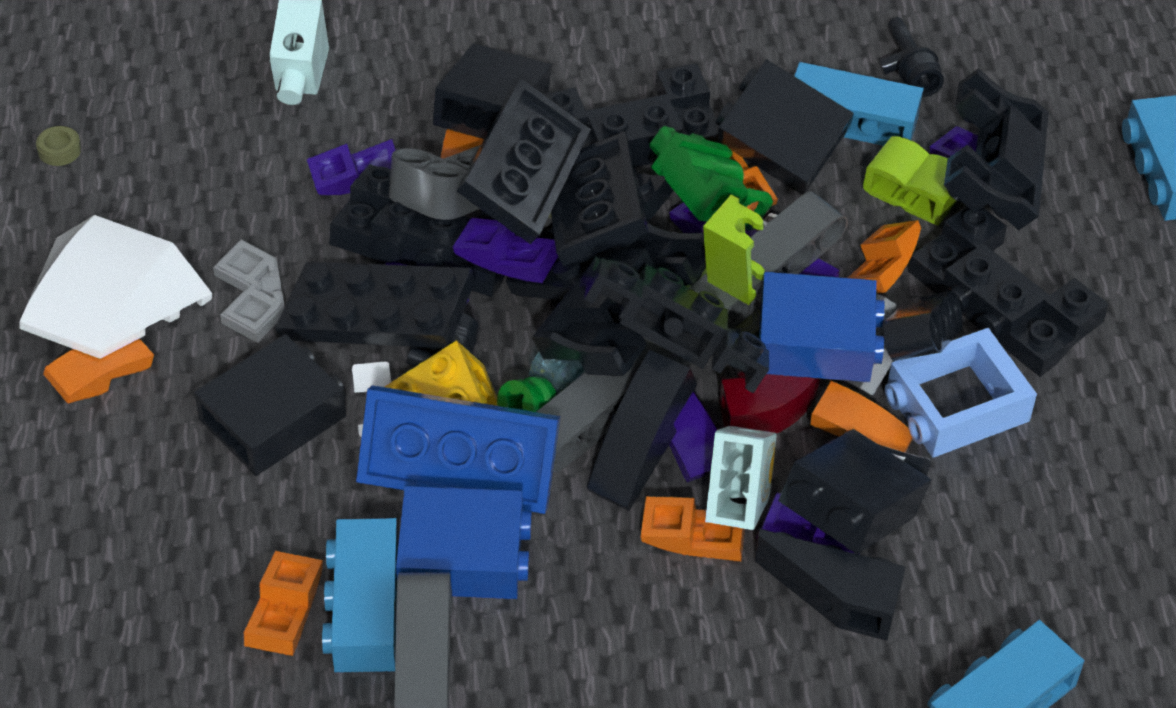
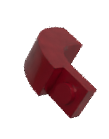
[719,374,820,434]

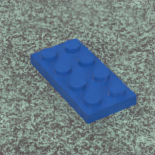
[356,385,561,514]

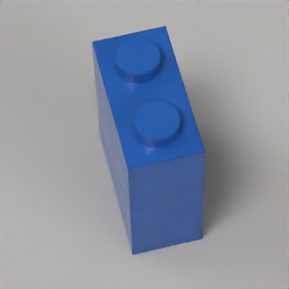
[759,272,885,382]
[396,486,532,599]

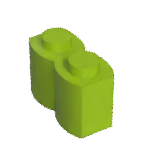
[863,136,957,225]

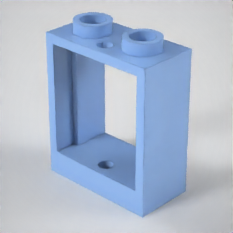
[885,328,1037,458]

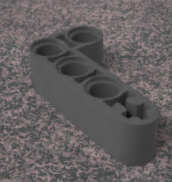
[389,145,481,220]
[394,573,452,708]

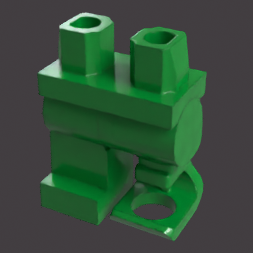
[650,126,773,231]

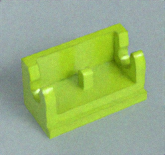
[703,195,765,305]

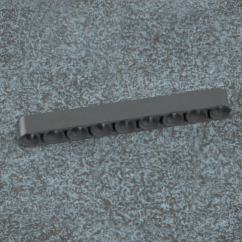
[537,191,848,473]

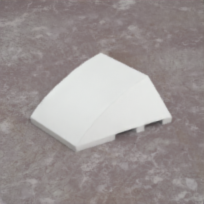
[20,215,212,359]

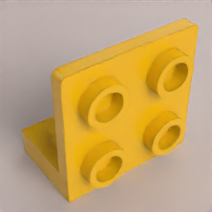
[384,340,497,406]

